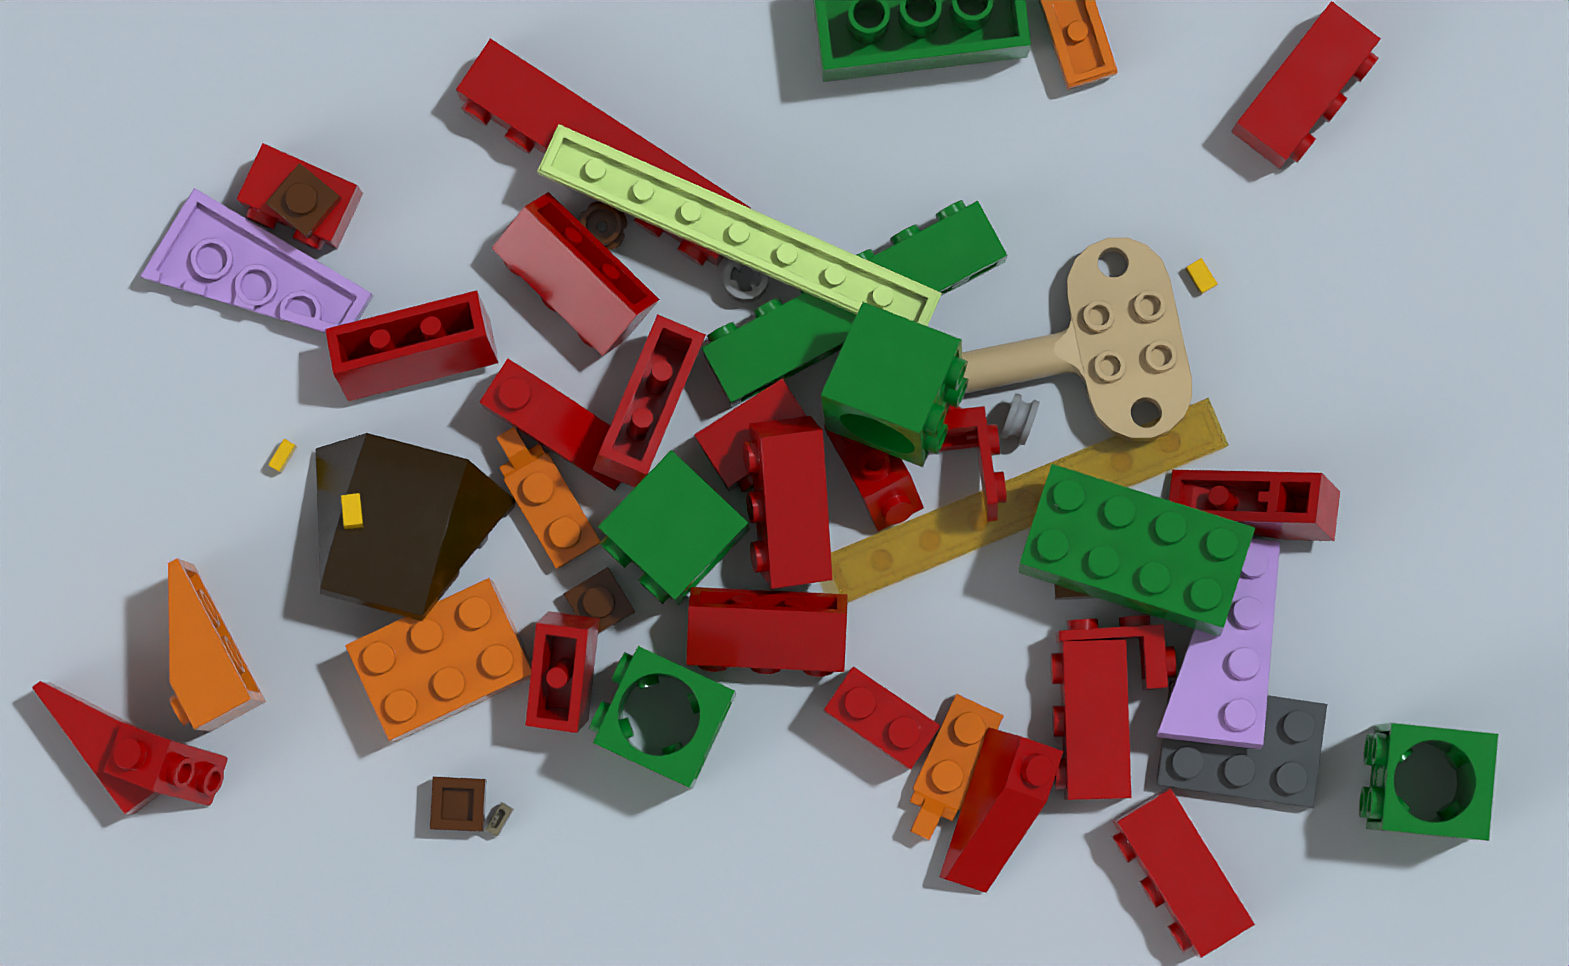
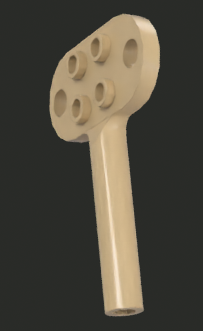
[962,238,1192,442]

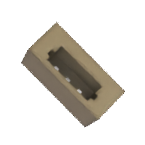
[486,803,514,836]

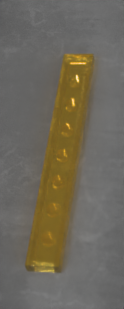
[831,398,1229,603]

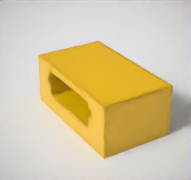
[1185,258,1218,295]
[268,439,297,473]
[341,493,363,529]

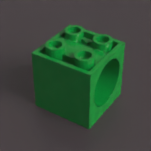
[821,302,969,467]
[598,450,750,605]
[589,646,736,788]
[1359,723,1498,841]

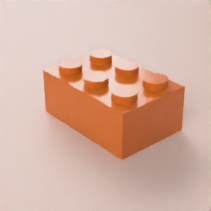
[345,578,532,742]

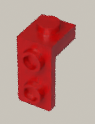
[930,406,1007,522]
[824,425,924,532]
[1055,615,1176,690]
[103,722,228,806]

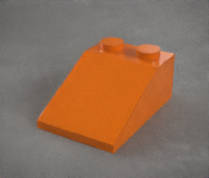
[168,558,266,732]

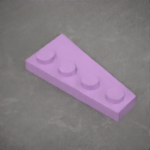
[140,188,374,333]
[1156,539,1280,749]

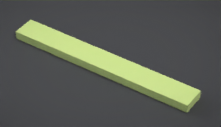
[537,124,942,326]

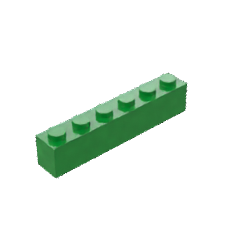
[701,200,1008,408]

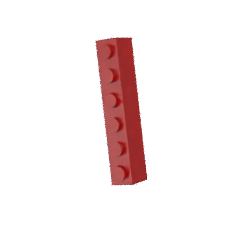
[456,38,751,267]

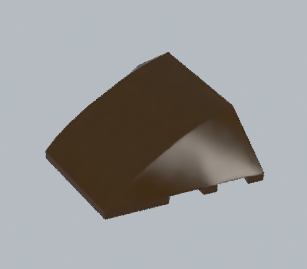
[315,433,516,621]

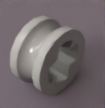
[723,259,769,303]
[1000,393,1040,445]

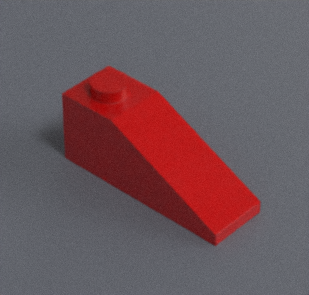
[479,358,621,491]
[1168,469,1340,541]
[32,681,161,814]
[939,727,1063,893]

